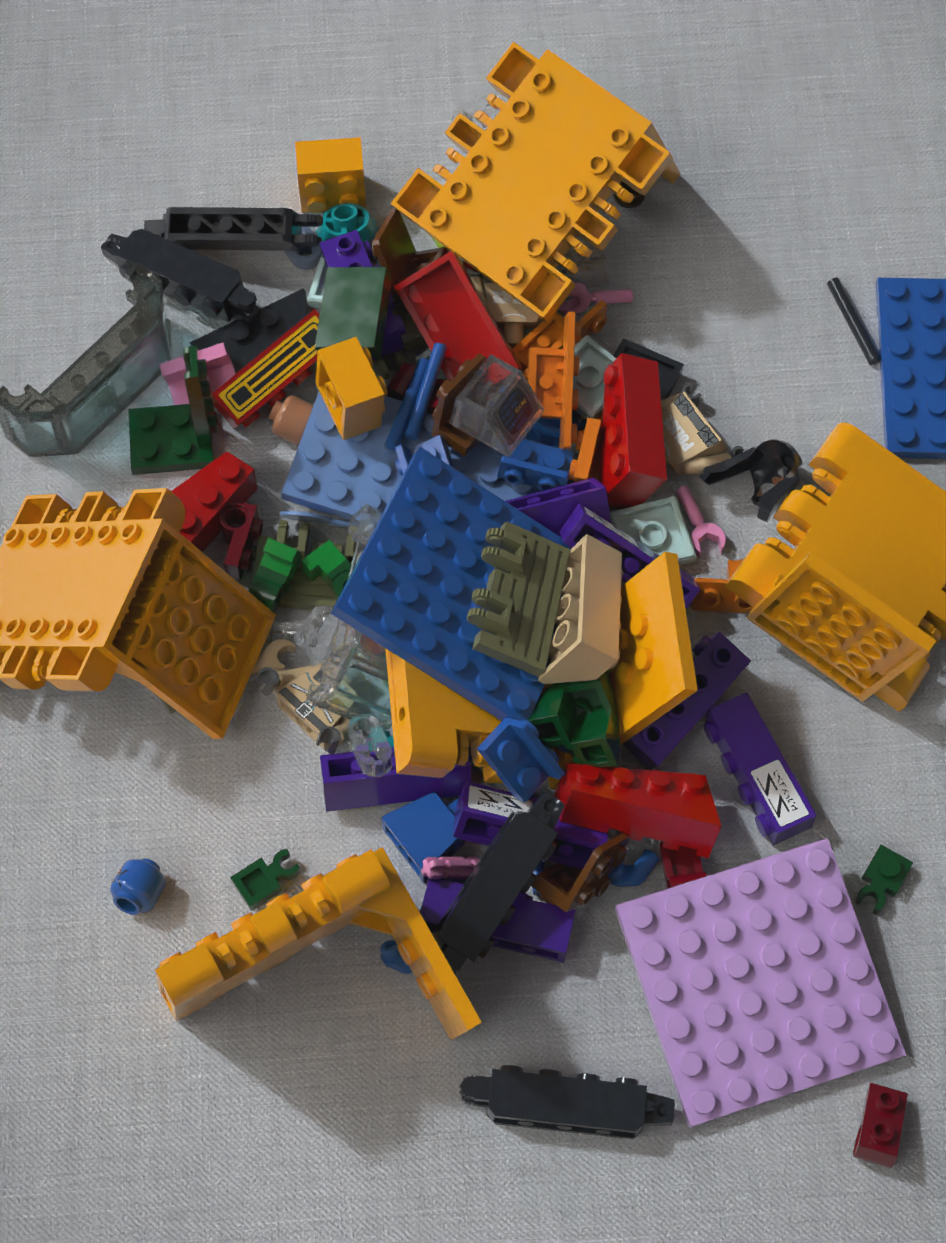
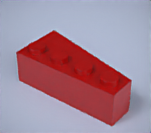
[599,353,667,509]
[171,451,258,552]
[554,763,722,858]

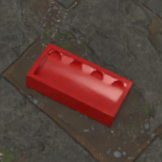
[394,251,523,391]

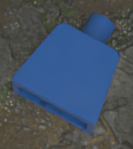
[381,793,465,883]

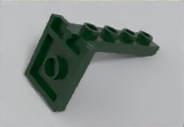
[128,346,218,475]

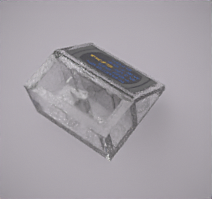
[450,354,545,457]

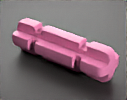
[421,857,480,879]

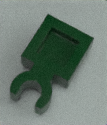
[855,844,914,915]
[230,849,300,911]

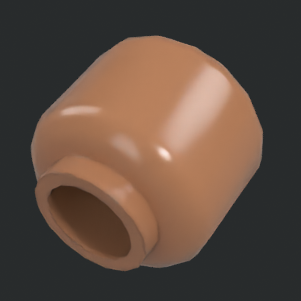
[268,395,313,446]

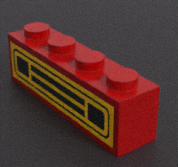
[211,309,320,429]

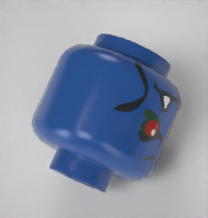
[110,858,166,915]

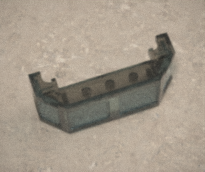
[0,261,172,457]

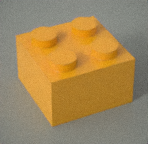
[295,137,366,213]
[315,336,387,440]

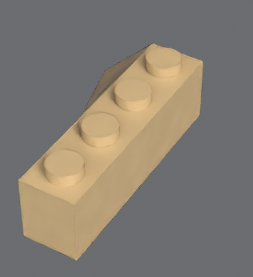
[538,534,623,684]

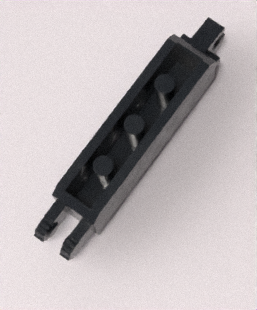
[144,207,323,251]
[100,229,261,323]
[436,792,565,974]
[459,1065,675,1140]

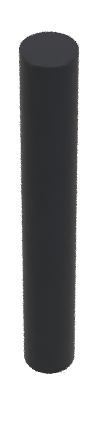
[827,277,881,365]

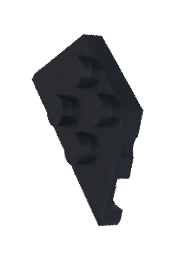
[190,288,307,373]

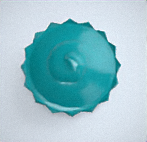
[315,203,379,242]

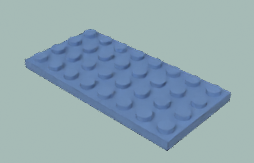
[281,392,579,528]

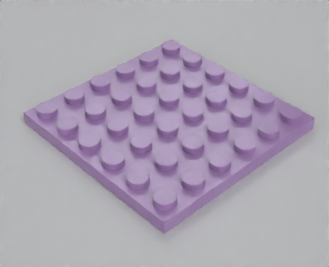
[614,838,906,1127]

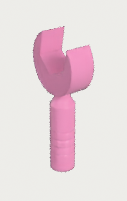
[559,282,633,314]
[676,485,726,558]

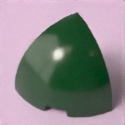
[527,671,620,767]

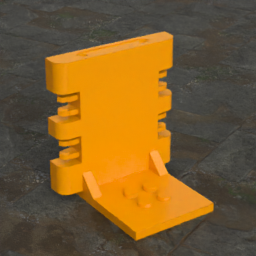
[391,42,680,323]
[725,422,946,712]
[0,488,276,739]
[385,552,698,789]
[155,847,482,1040]

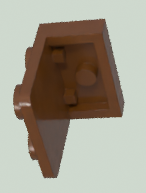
[372,209,448,299]
[431,353,501,457]
[532,833,630,912]

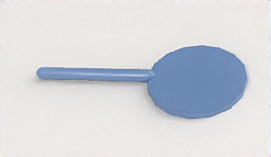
[280,511,375,530]

